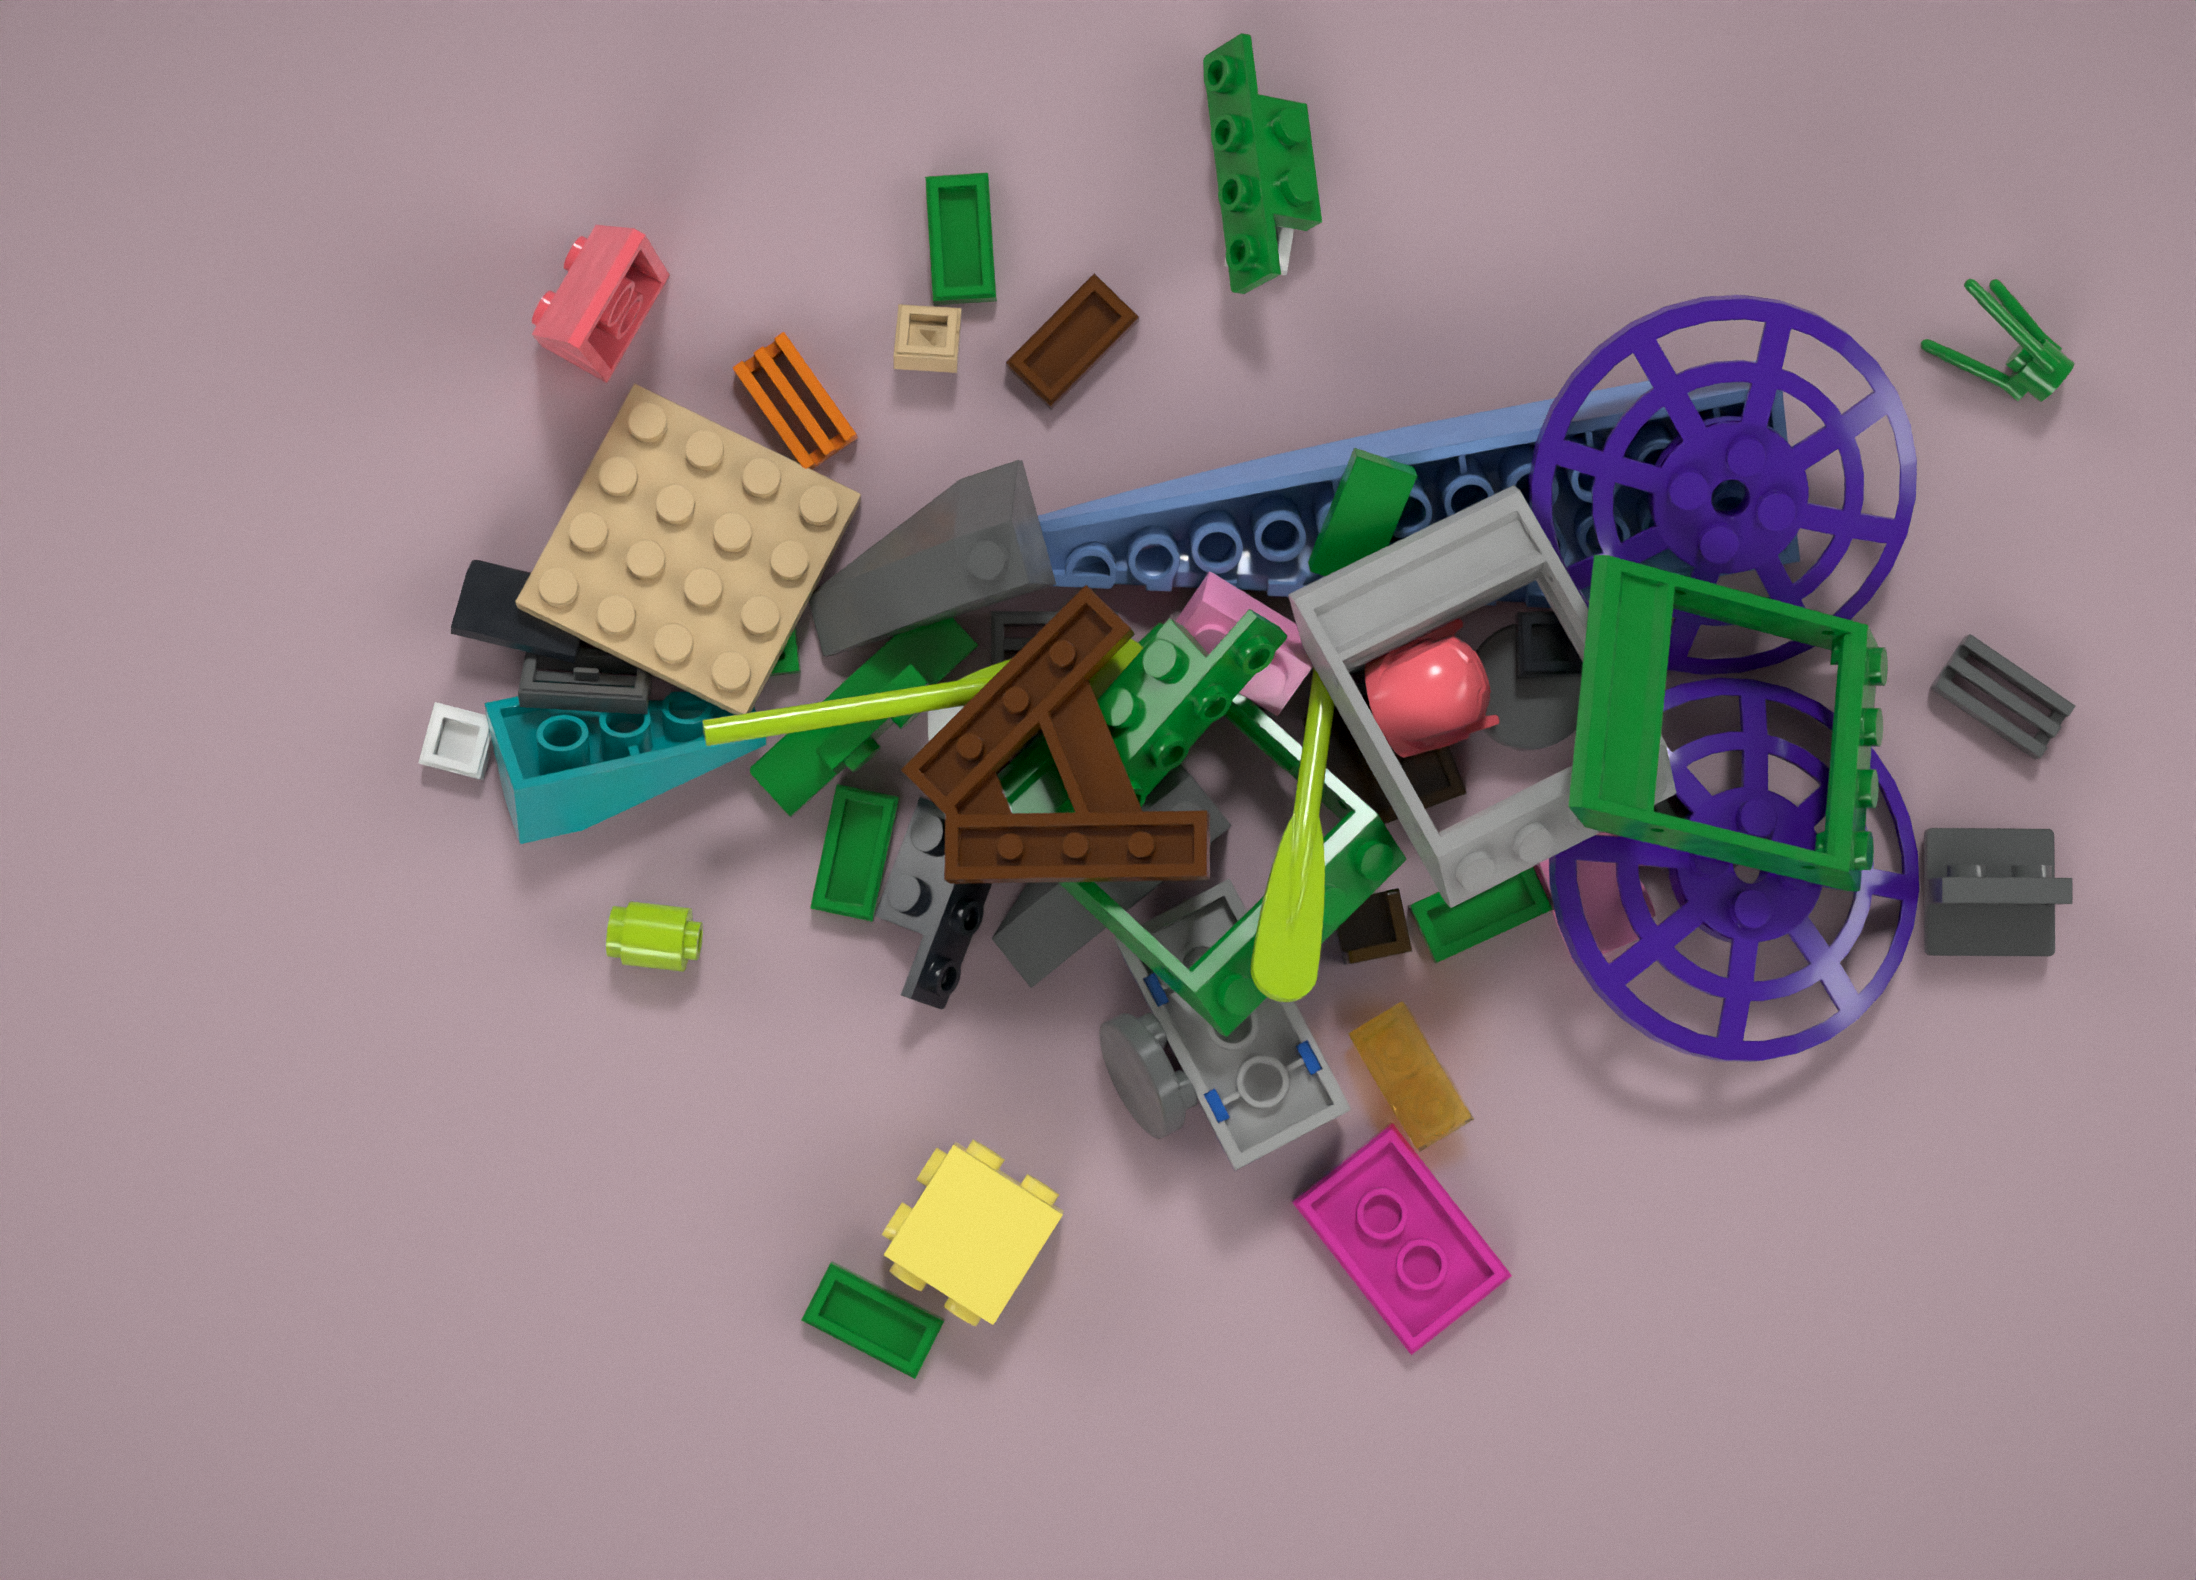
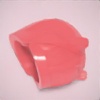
[1365,619,1500,758]

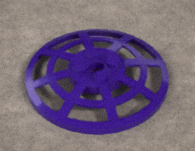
[1529,295,1917,675]
[1549,678,1919,1062]

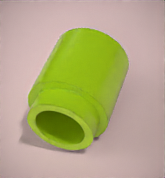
[606,901,703,972]

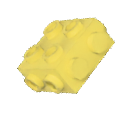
[881,1139,1064,1326]

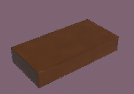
[1006,273,1139,410]

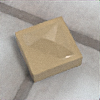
[893,304,961,373]

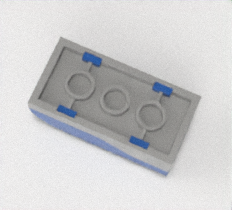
[1115,878,1351,1171]

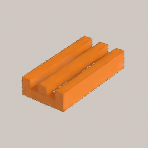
[732,332,858,470]

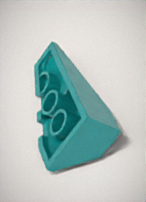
[484,692,767,844]

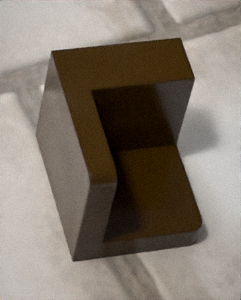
[1336,888,1412,965]

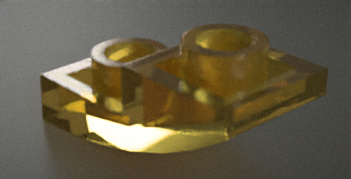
[1348,1001,1474,1152]

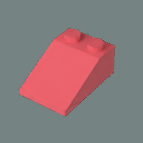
[532,225,670,383]

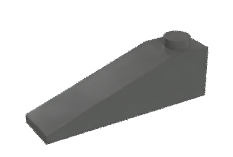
[809,460,1056,657]
[991,764,1232,988]

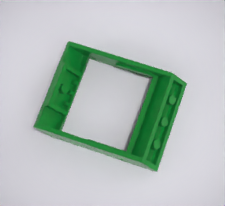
[1568,555,1888,891]
[998,622,1407,1037]

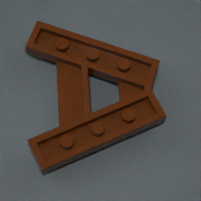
[901,585,1210,884]

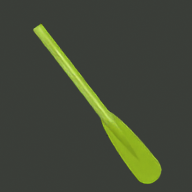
[702,639,1143,746]
[1251,668,1335,1002]

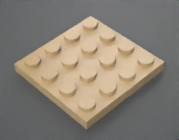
[516,383,861,715]

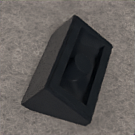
[451,560,584,663]

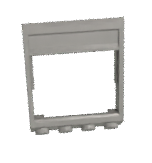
[1288,485,1676,908]

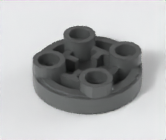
[1475,624,1582,751]
[1099,1013,1197,1139]

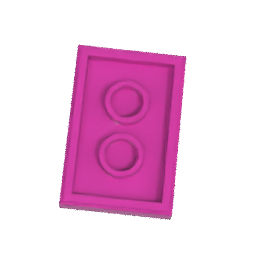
[1291,1123,1512,1355]

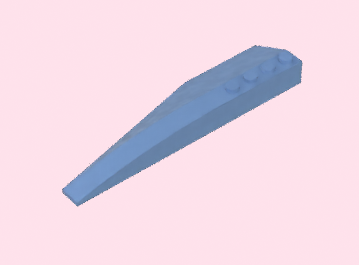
[1038,361,1800,608]

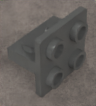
[1924,828,2073,957]

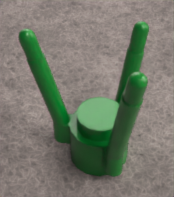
[1920,278,2075,402]

